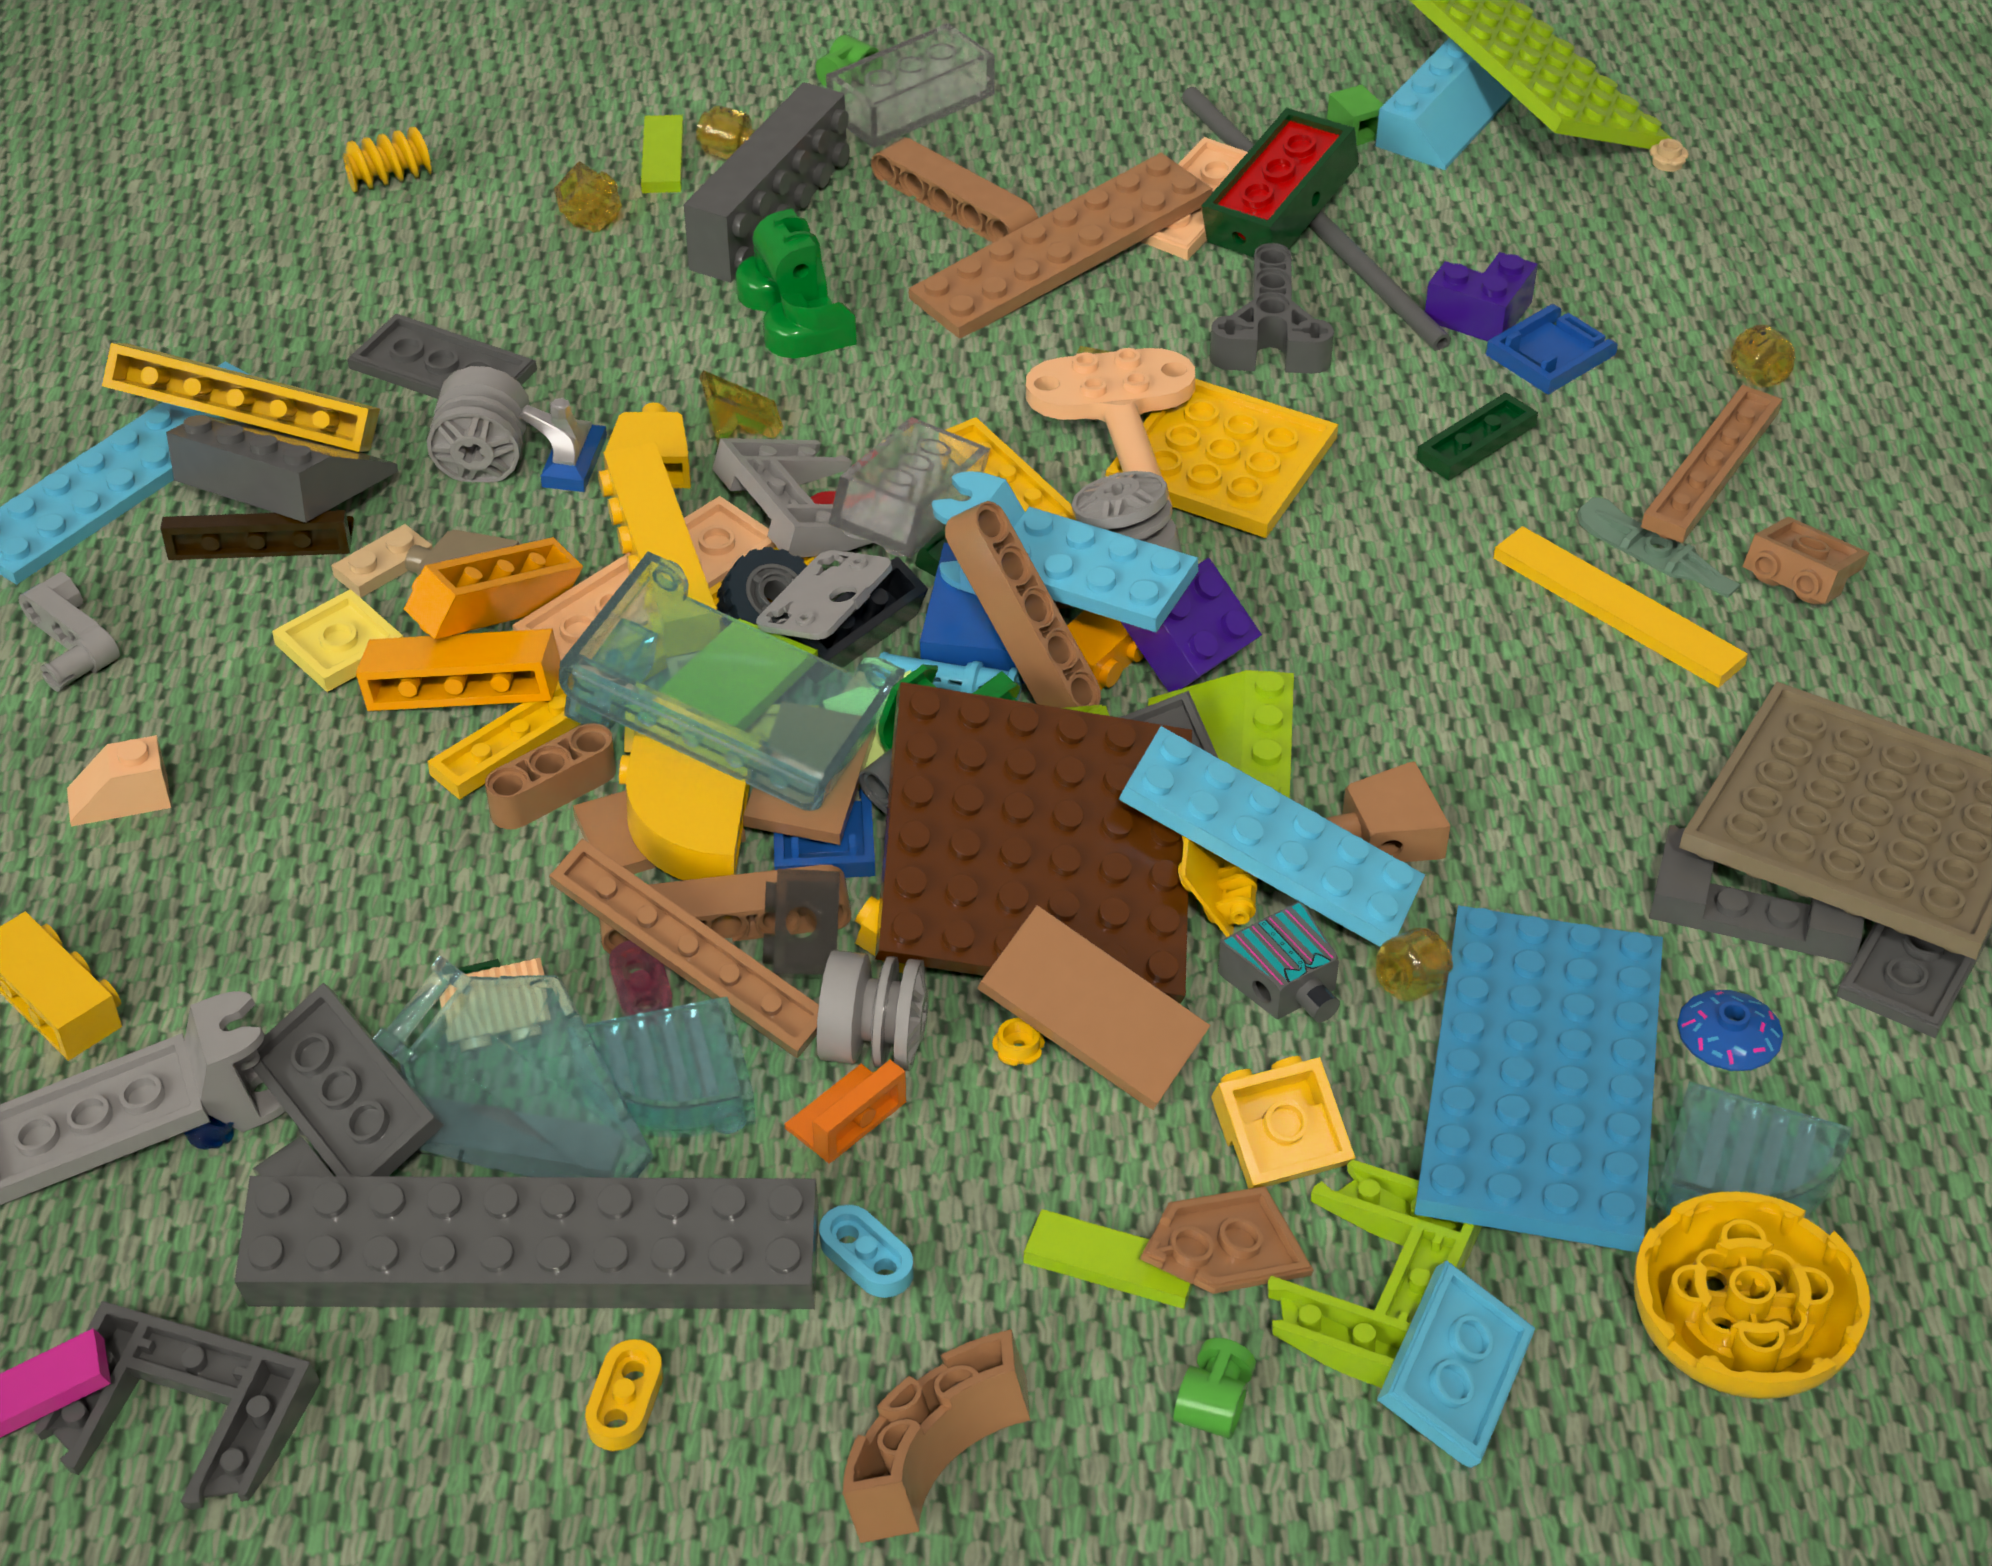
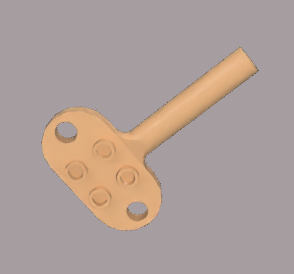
[1026,348,1195,505]

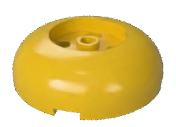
[1634,1191,1870,1399]

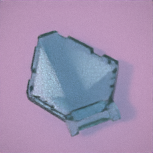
[373,955,654,1178]

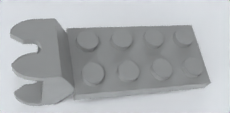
[0,991,285,1205]

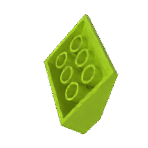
[1148,670,1294,798]

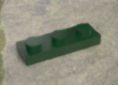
[1416,392,1538,481]

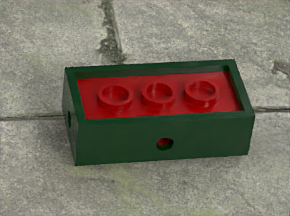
[1201,107,1359,257]

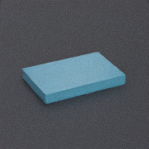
[1377,1261,1536,1468]

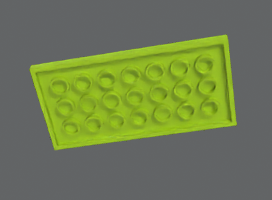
[1409,0,1672,149]

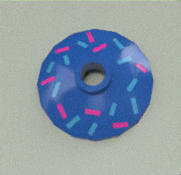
[1677,990,1783,1071]

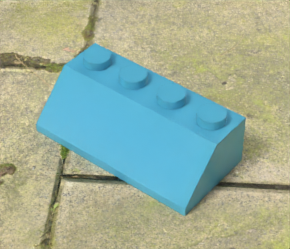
[1376,38,1513,170]

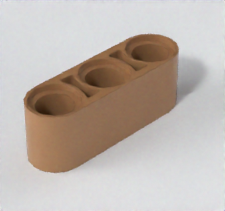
[485,723,616,829]

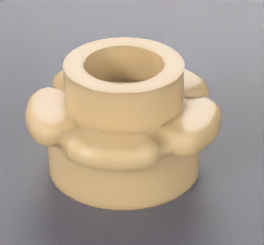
[1650,139,1689,172]

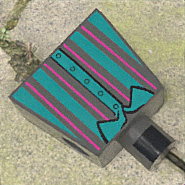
[1218,901,1340,1023]

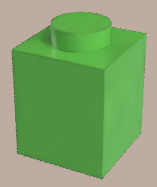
[1327,84,1384,146]

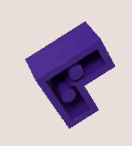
[1425,252,1538,341]

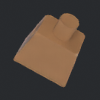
[1325,761,1450,862]

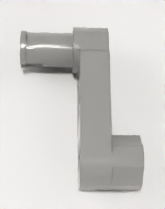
[19,572,120,692]

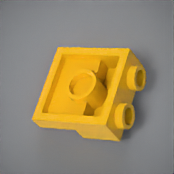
[1211,1056,1355,1189]

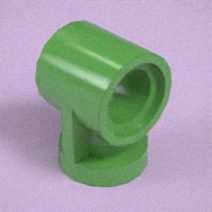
[815,34,881,92]
[1173,1338,1256,1439]

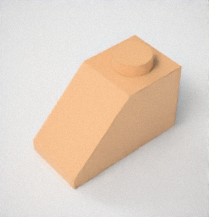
[67,735,171,827]

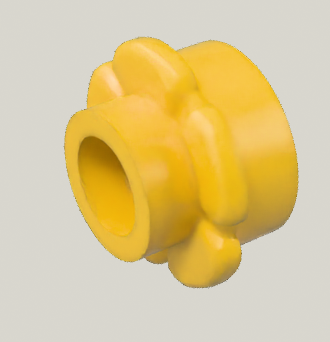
[992,1018,1045,1066]

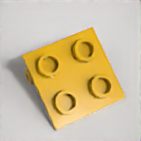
[1178,835,1258,937]

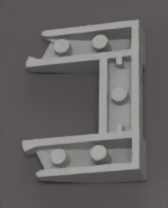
[713,438,894,558]

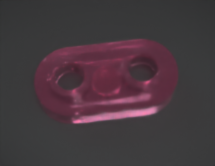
[609,940,674,1030]

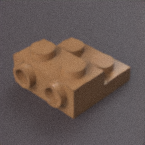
[1742,516,1870,605]

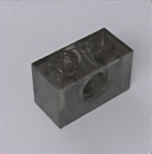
[762,869,840,979]

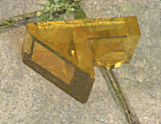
[699,370,783,446]

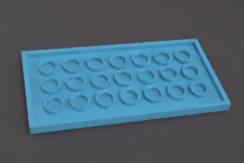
[1414,905,1663,1253]

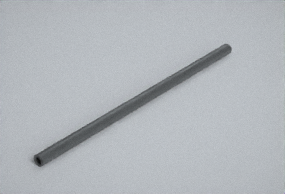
[1182,87,1451,351]

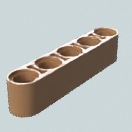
[871,137,1038,243]
[945,501,1101,708]
[599,865,852,955]

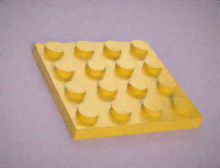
[1106,378,1338,538]

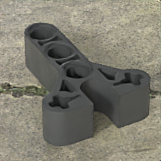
[1209,243,1334,374]

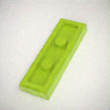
[641,115,684,193]
[1023,1209,1193,1309]

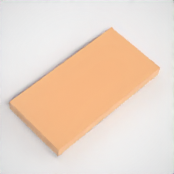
[1140,137,1247,260]

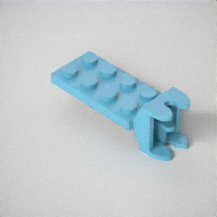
[932,471,1199,632]

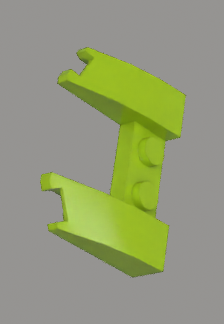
[1267,1159,1482,1388]

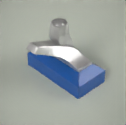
[519,398,607,492]

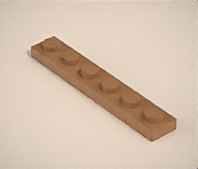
[1641,385,1783,543]
[549,838,819,1059]

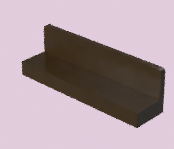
[160,510,354,560]

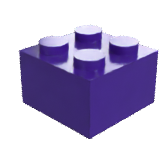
[1120,558,1262,692]

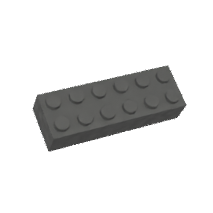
[683,82,850,283]

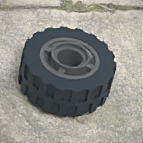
[716,547,807,639]

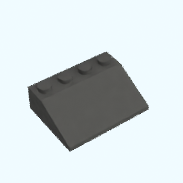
[166,415,398,523]

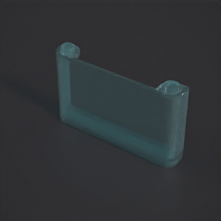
[559,551,905,811]

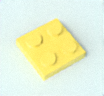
[272,589,403,692]

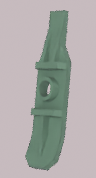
[1577,497,1741,598]

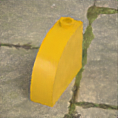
[619,736,752,880]

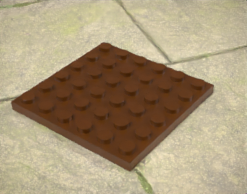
[875,682,1192,1003]

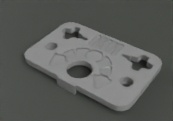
[756,550,892,640]

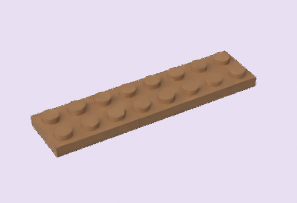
[908,152,1213,339]

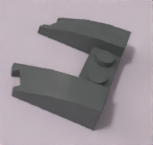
[1649,825,1864,964]
[33,1301,320,1510]

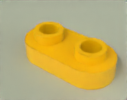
[585,1339,663,1451]

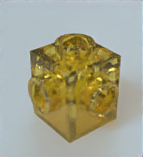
[554,161,622,233]

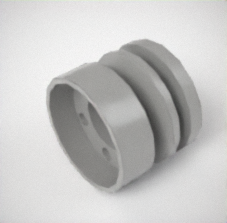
[427,366,530,483]
[1071,471,1183,553]
[817,950,928,1071]

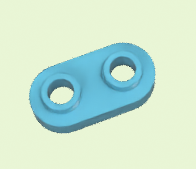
[819,1205,913,1298]

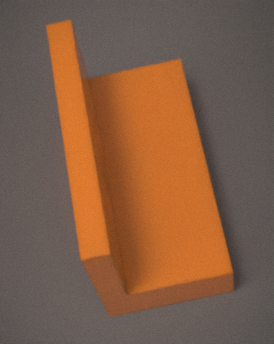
[784,1059,906,1164]

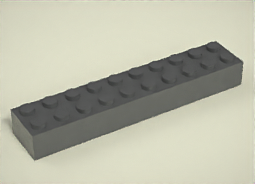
[235,1176,819,1309]

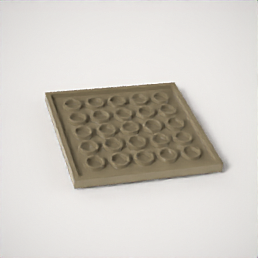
[1679,681,1992,960]

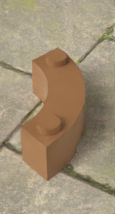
[843,1329,1030,1543]

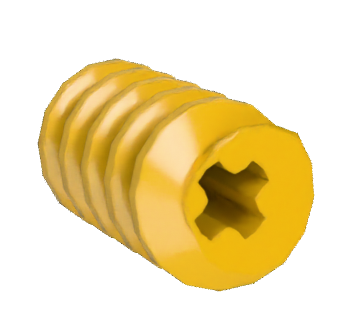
[343,126,431,193]

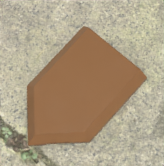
[1140,1186,1314,1294]

